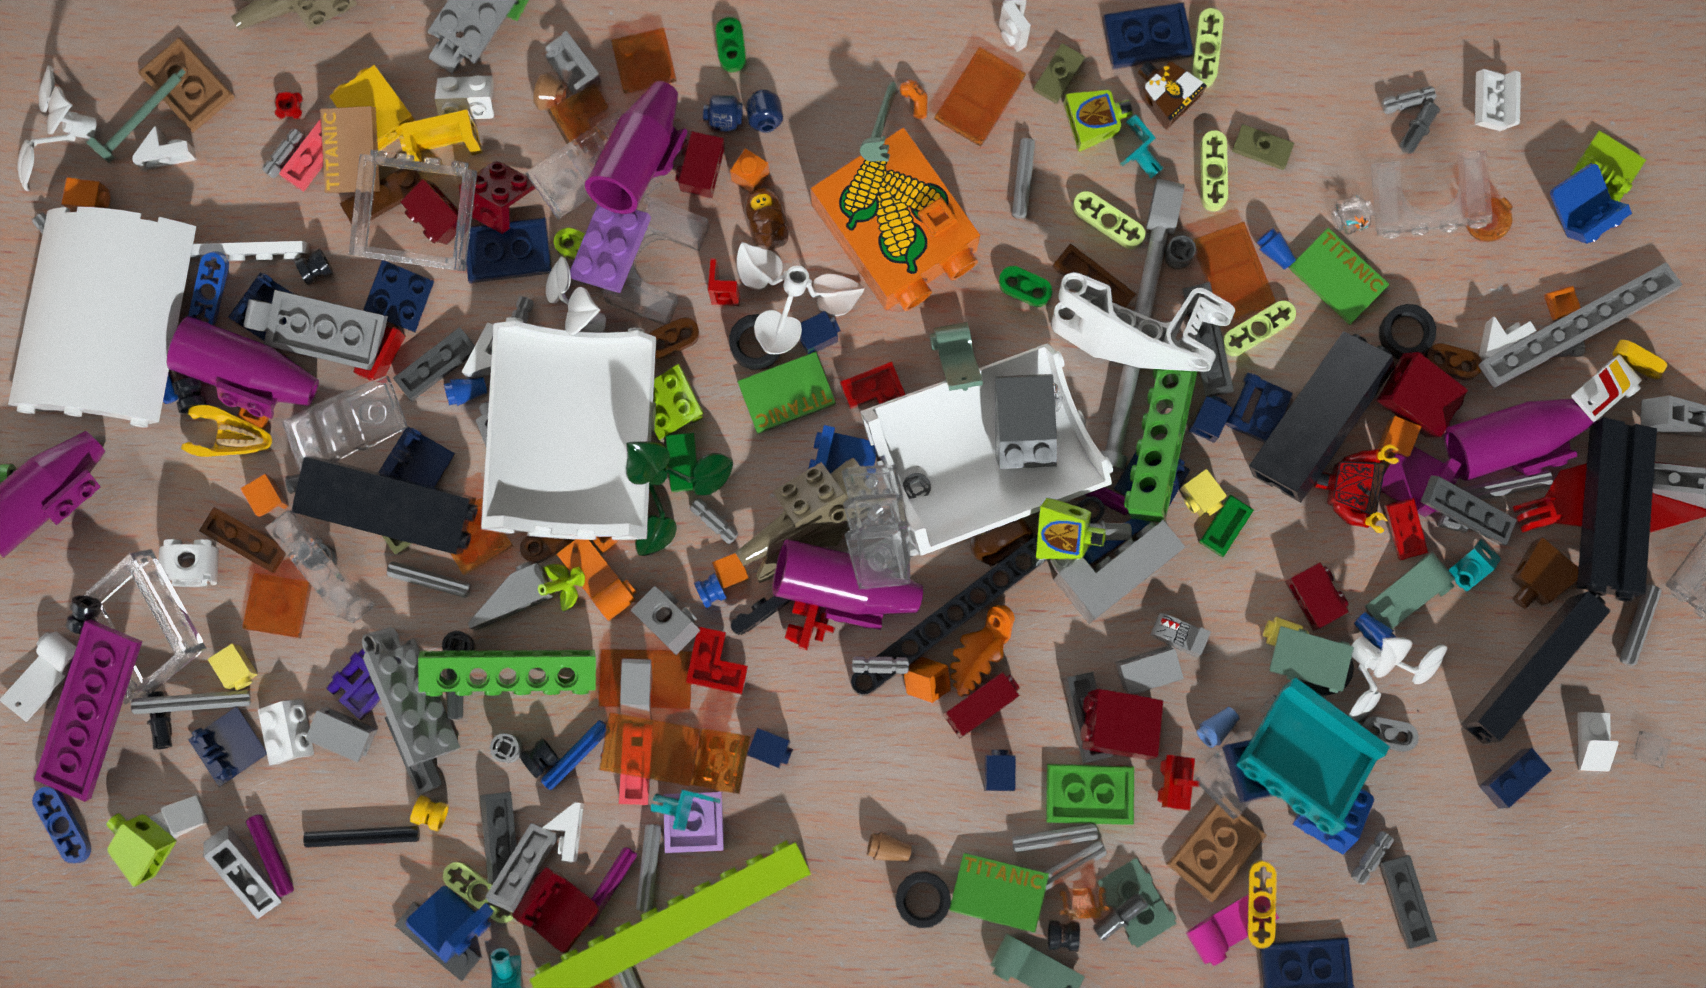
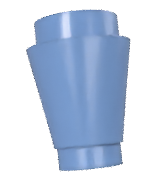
[1197,707,1240,748]

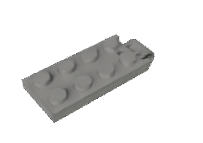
[427,0,518,74]
[243,290,388,371]
[362,627,461,767]

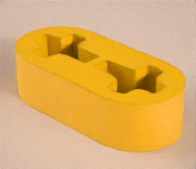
[1612,340,1668,379]

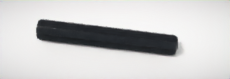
[303,826,420,848]

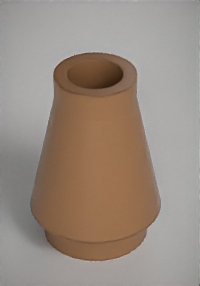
[867,832,912,862]

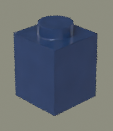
[800,311,840,355]
[1189,396,1232,443]
[747,728,793,769]
[985,750,1016,791]

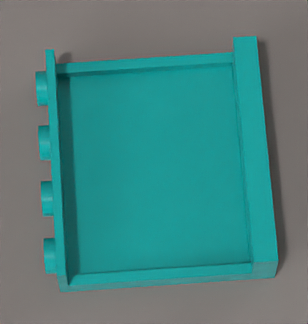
[1236,677,1390,836]

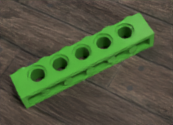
[1125,369,1198,523]
[418,650,596,696]

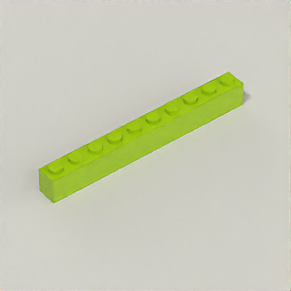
[529,840,811,988]

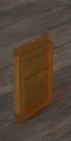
[934,46,1026,147]
[1192,222,1277,319]
[598,649,692,709]
[599,712,700,786]

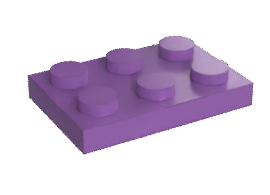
[570,205,652,293]

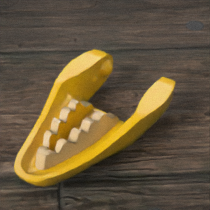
[181,405,272,457]

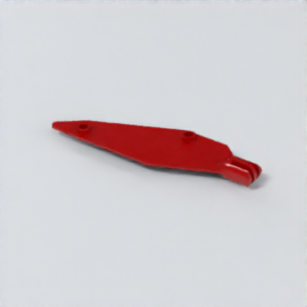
[1512,462,1706,533]

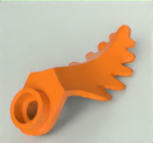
[950,605,1015,697]

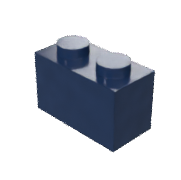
[1479,748,1552,809]

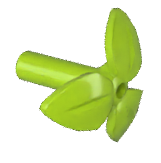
[538,564,585,611]

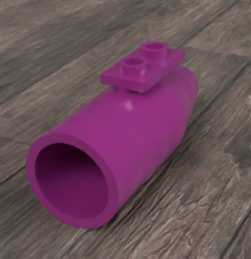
[585,81,688,214]
[167,316,319,419]
[1444,399,1596,481]
[0,431,106,558]
[772,539,923,630]

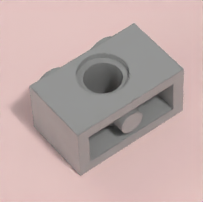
[631,586,701,655]

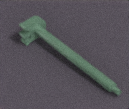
[86,69,186,163]
[860,81,897,162]

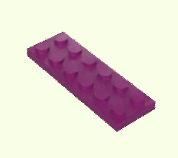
[34,619,143,802]

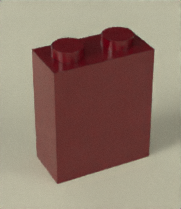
[1376,352,1468,437]
[943,672,1020,739]
[1080,689,1163,760]

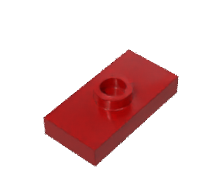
[1384,498,1428,560]

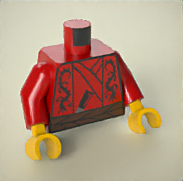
[1314,445,1399,533]

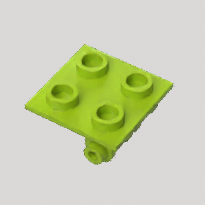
[1570,130,1646,202]
[653,364,704,440]

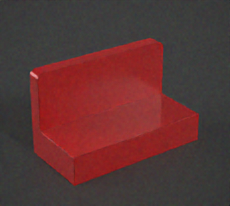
[708,258,740,306]
[353,326,406,386]

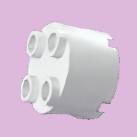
[158,539,219,587]

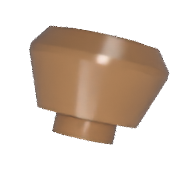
[533,73,566,110]

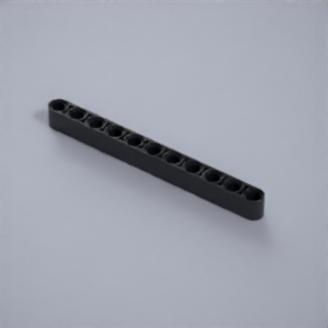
[851,497,1105,696]

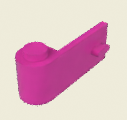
[1186,887,1279,966]

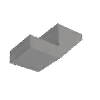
[620,659,653,724]

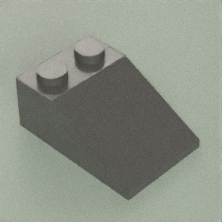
[995,374,1057,469]

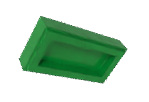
[666,433,697,492]
[1199,494,1254,558]

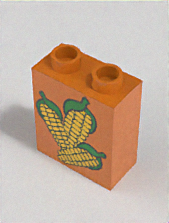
[810,127,980,311]

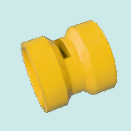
[410,795,449,832]

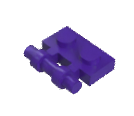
[326,648,380,720]

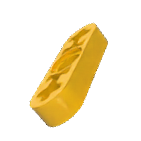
[1247,860,1277,948]

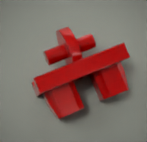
[785,601,835,651]
[1157,755,1200,811]

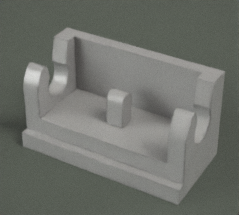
[545,31,602,99]
[1115,646,1184,694]
[305,707,378,762]

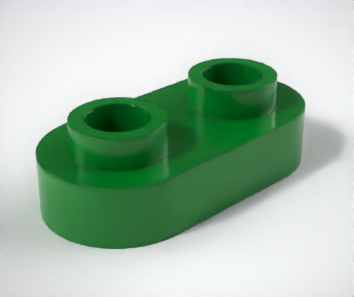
[715,17,746,72]
[998,266,1052,307]

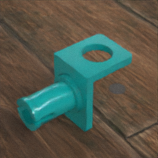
[1120,114,1164,179]
[1449,539,1501,591]
[651,790,721,831]
[491,948,522,988]

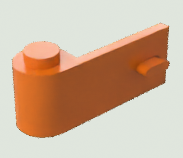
[557,539,637,621]

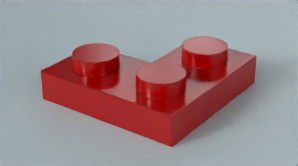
[840,361,906,409]
[686,626,748,695]

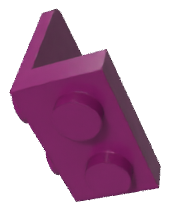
[1381,446,1461,517]

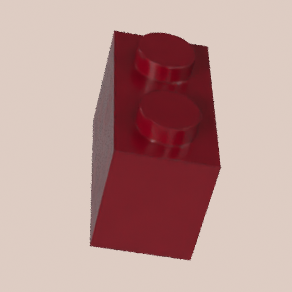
[675,131,725,198]
[400,179,470,245]
[1285,562,1349,631]

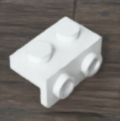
[998,0,1031,52]
[1475,69,1521,131]
[435,75,494,119]
[258,699,314,766]

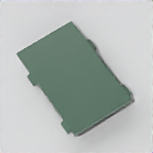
[1269,626,1354,693]
[1097,858,1176,948]

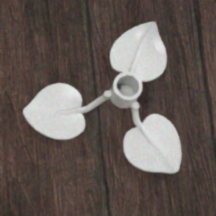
[18,65,96,191]
[736,242,865,354]
[546,257,606,335]
[1348,636,1447,723]

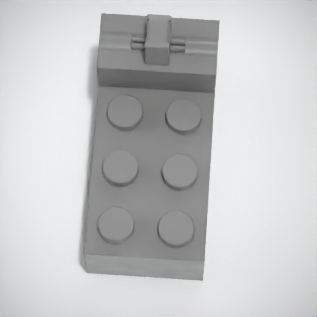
[1050,520,1185,624]

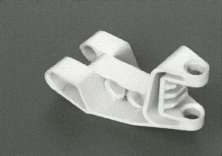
[1051,272,1235,372]

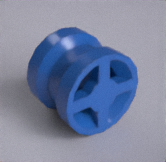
[694,573,727,608]

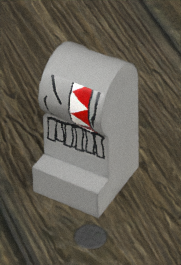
[1151,613,1211,658]

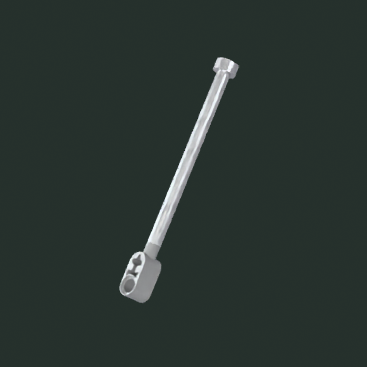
[1100,178,1185,472]

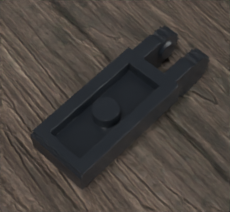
[730,596,792,635]

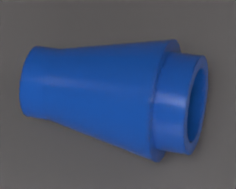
[1256,228,1296,270]
[444,377,487,406]
[1354,612,1396,650]

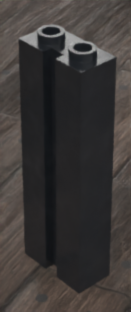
[1249,331,1395,503]
[1577,417,1657,601]
[291,456,478,555]
[1461,591,1611,744]

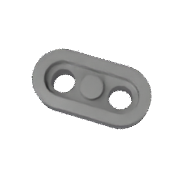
[1360,717,1419,752]

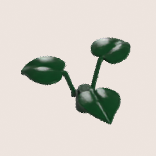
[626,442,733,556]

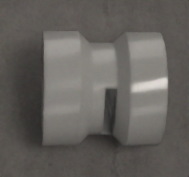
[490,733,523,763]

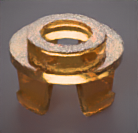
[1465,194,1513,242]
[1059,887,1109,920]

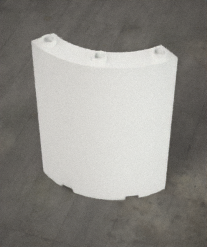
[8,207,196,428]
[481,317,656,540]
[860,343,1113,556]

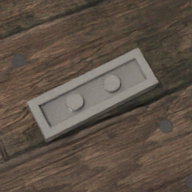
[485,823,558,913]

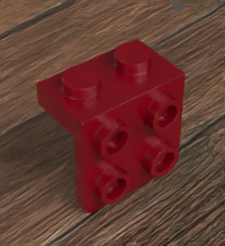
[459,161,536,234]
[510,867,599,953]

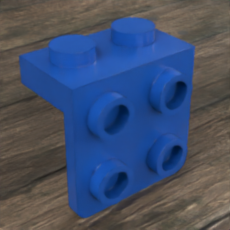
[1550,163,1632,244]
[808,425,877,484]
[1293,789,1374,855]
[406,886,494,963]

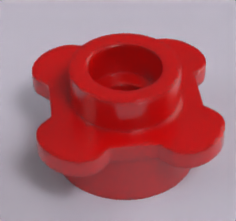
[275,92,303,119]

